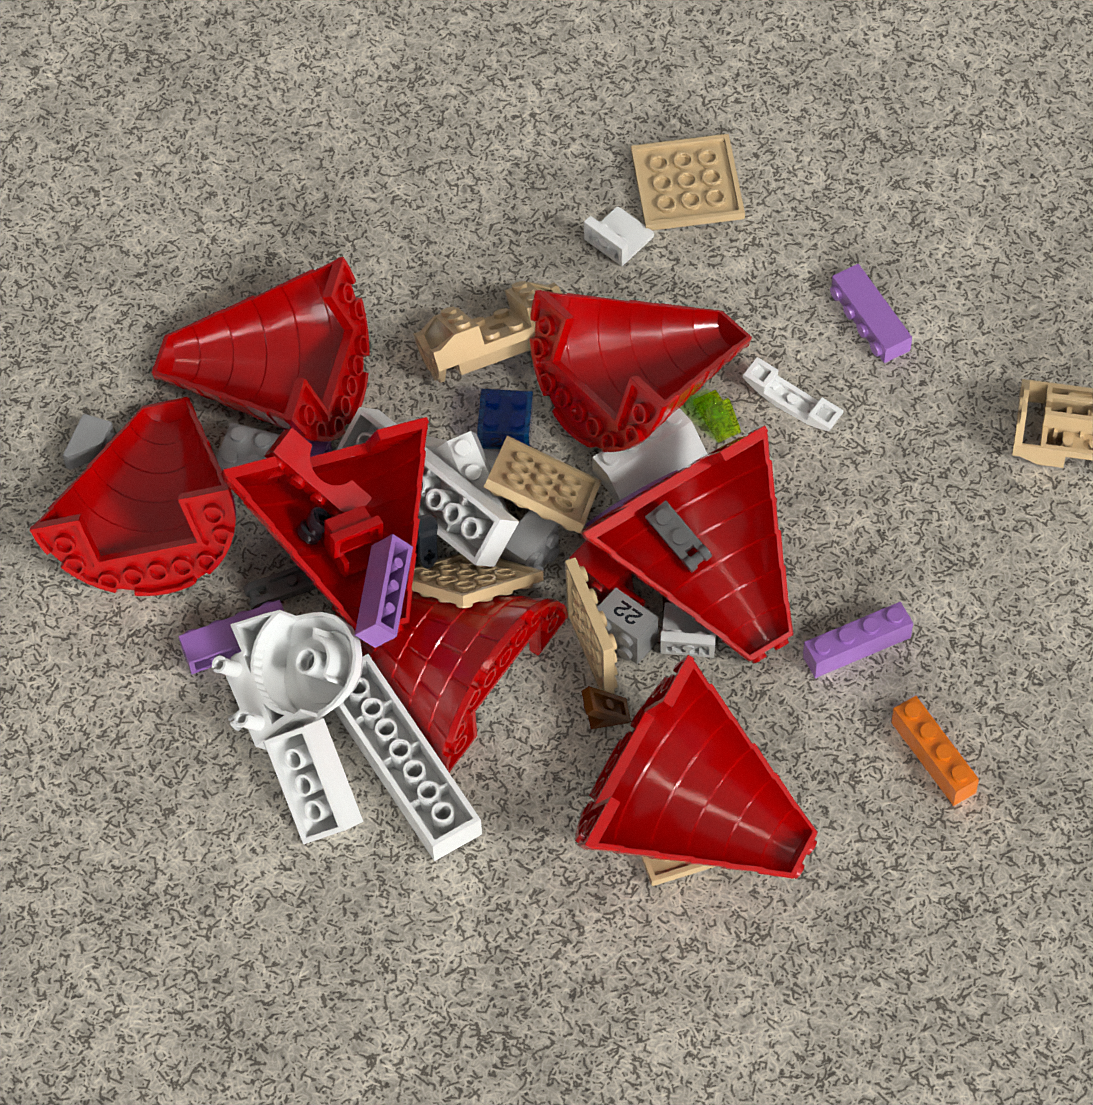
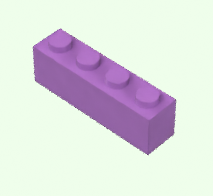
[830,264,912,363]
[355,534,413,648]
[178,600,285,674]
[803,601,913,678]

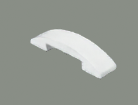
[743,357,844,431]

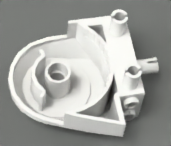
[212,610,363,750]

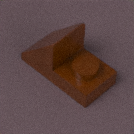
[581,686,631,729]

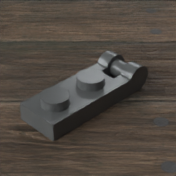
[645,501,713,573]
[243,566,317,610]

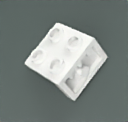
[584,207,654,266]
[660,602,716,658]

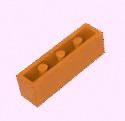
[891,696,979,806]

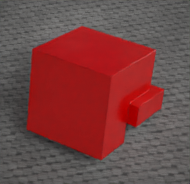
[324,505,383,578]

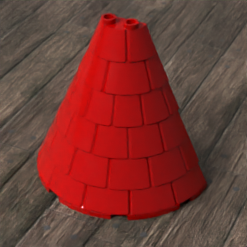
[152,257,370,442]
[530,290,752,452]
[30,397,236,596]
[222,417,429,643]
[581,425,794,664]
[332,591,568,773]
[575,655,818,879]

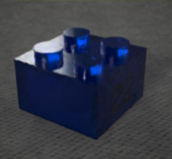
[477,389,534,450]

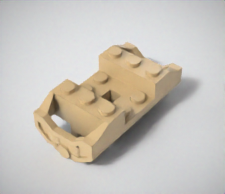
[413,281,562,383]
[1012,379,1093,468]

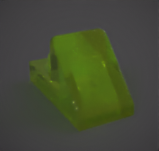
[693,389,741,443]

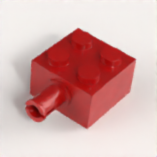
[569,540,645,606]

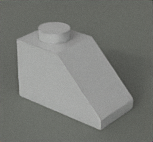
[63,414,116,470]

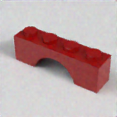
[264,428,372,517]

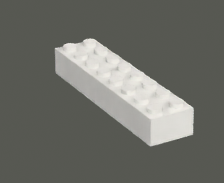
[336,407,519,567]
[333,654,482,861]

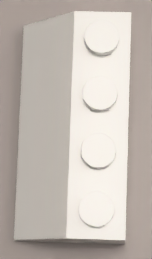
[592,408,707,501]
[431,431,510,514]
[264,718,363,844]

